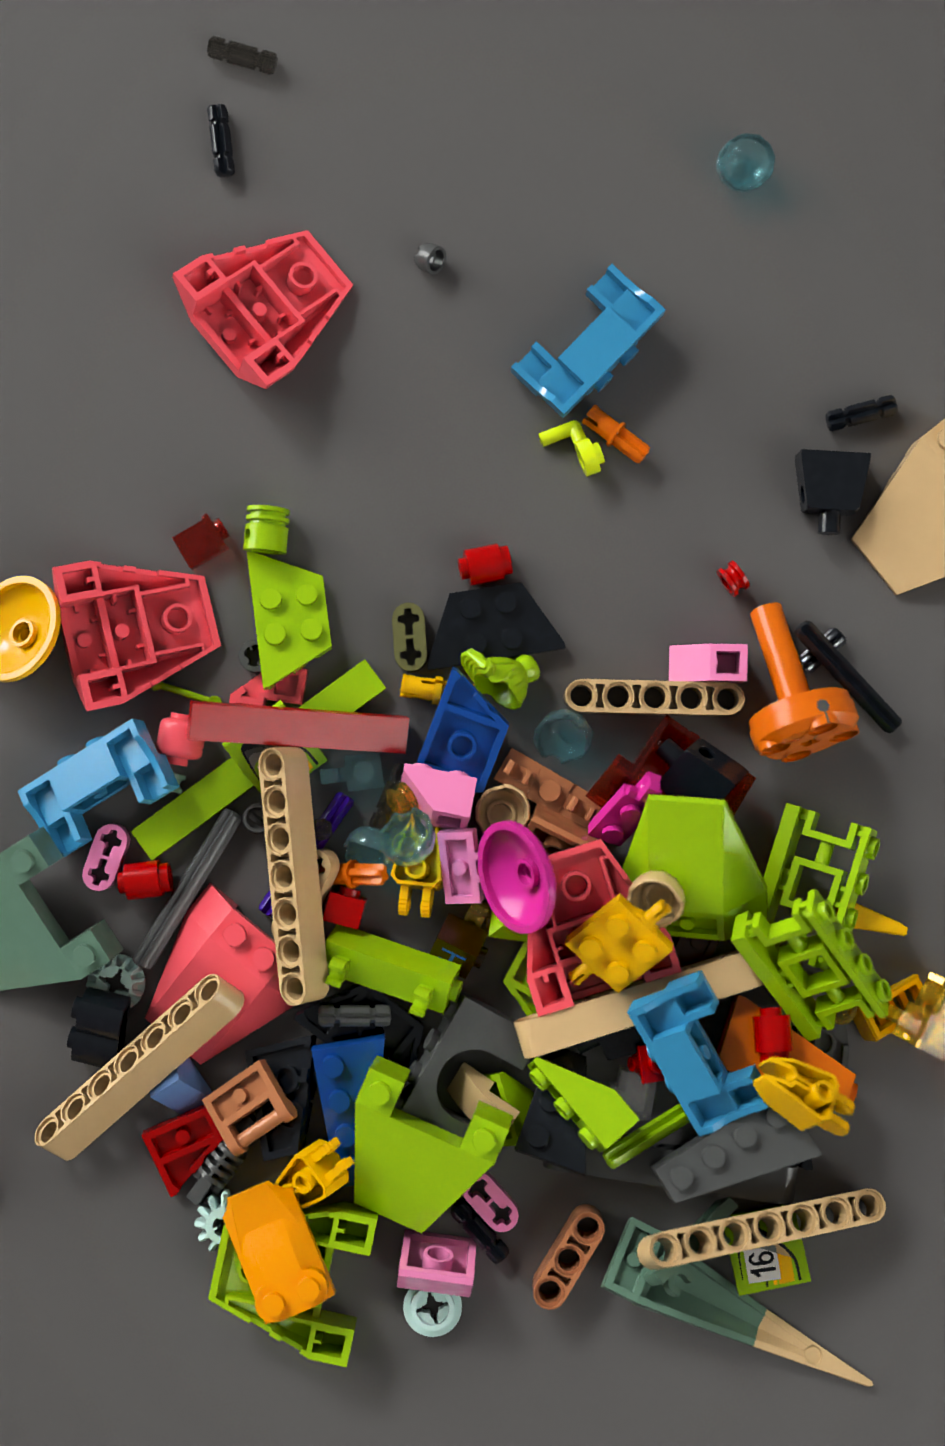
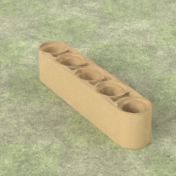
[563,679,745,717]

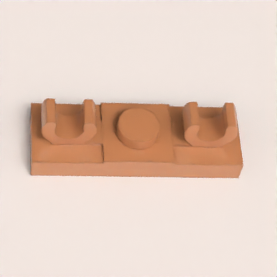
[494,747,606,828]

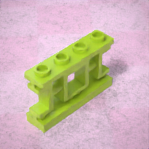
[763,803,880,970]
[731,889,892,1041]

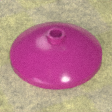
[478,820,556,934]

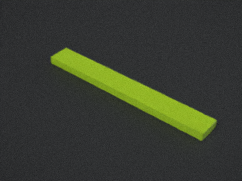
[130,659,387,861]

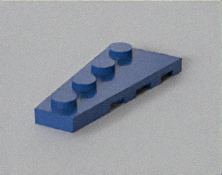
[311,1033,385,1188]

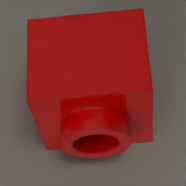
[323,885,367,930]

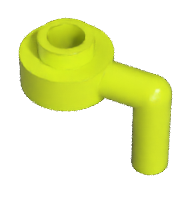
[538,420,605,477]

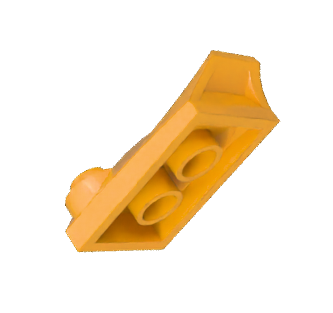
[222,1180,336,1324]

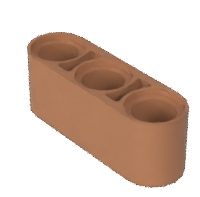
[532,1204,605,1310]

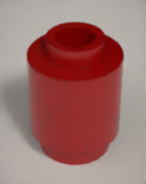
[458,544,513,586]
[117,860,173,900]
[752,1007,793,1062]

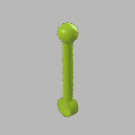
[151,681,222,703]

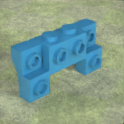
[511,264,666,418]
[18,718,179,857]
[627,970,769,1137]

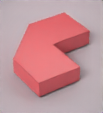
[229,669,308,706]

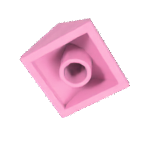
[397,1229,476,1297]

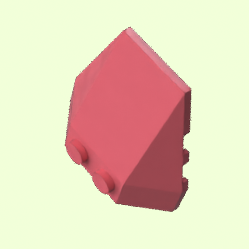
[172,230,353,389]
[52,561,221,712]
[527,839,682,1017]
[145,883,294,1065]

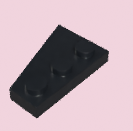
[245,1035,317,1161]
[515,1048,587,1177]

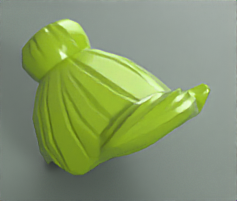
[461,648,541,710]

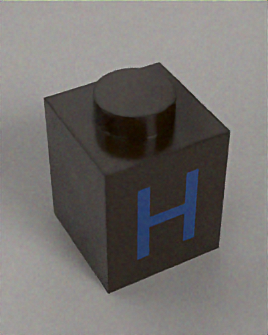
[429,913,488,979]

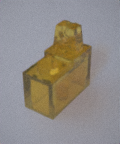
[884,971,945,1061]

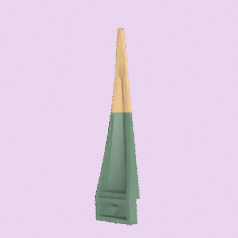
[601,1217,874,1387]

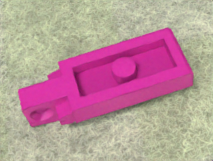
[588,771,662,847]

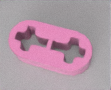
[82,823,131,891]
[463,1172,519,1232]

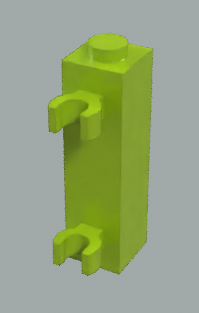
[325,924,463,1018]

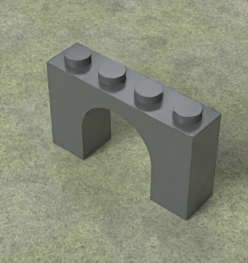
[395,990,530,1138]

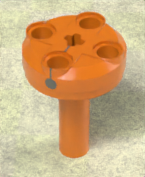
[749,602,860,762]

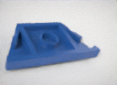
[404,667,509,799]

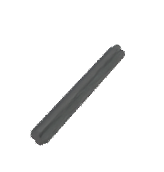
[133,808,242,970]

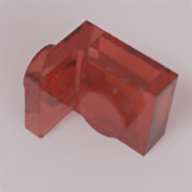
[172,513,230,570]

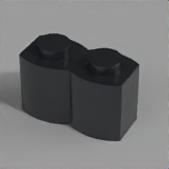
[67,987,131,1068]

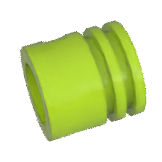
[243,505,290,555]

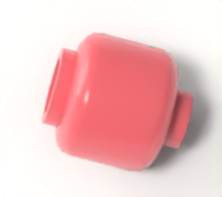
[156,712,205,767]

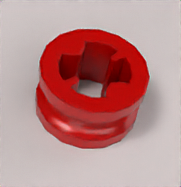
[716,560,750,597]

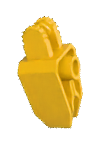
[390,812,443,918]
[753,1057,855,1136]
[275,1137,355,1209]

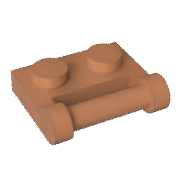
[202,1059,298,1157]

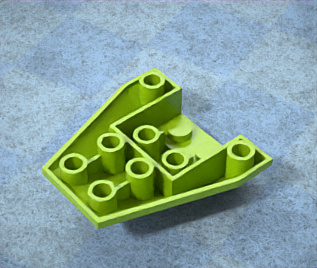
[622,794,768,941]

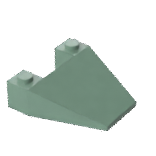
[0,826,124,991]

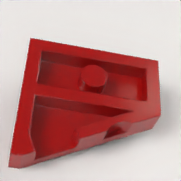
[141,1105,223,1197]

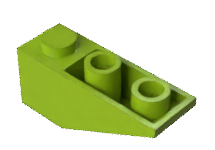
[527,1057,640,1153]

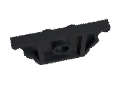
[427,582,566,671]
[294,984,424,1093]

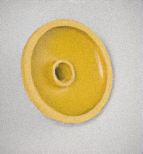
[0,576,61,683]

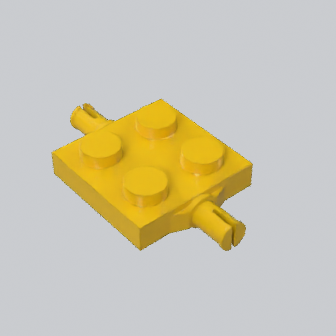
[565,893,674,993]

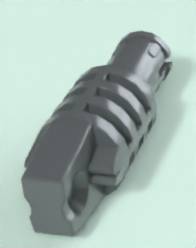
[187,1113,257,1206]

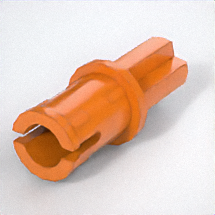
[582,404,650,463]
[319,860,389,889]

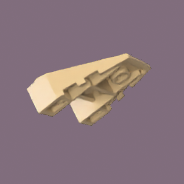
[850,419,945,595]

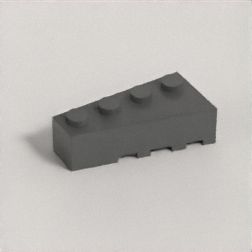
[650,1107,823,1204]

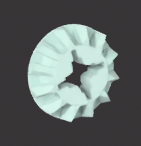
[86,954,145,1008]
[403,1289,462,1337]

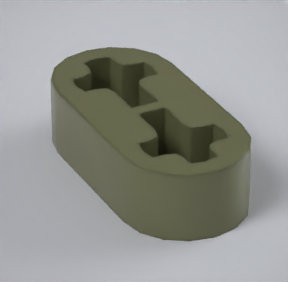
[392,602,427,672]

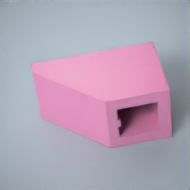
[668,644,748,684]
[400,763,477,829]

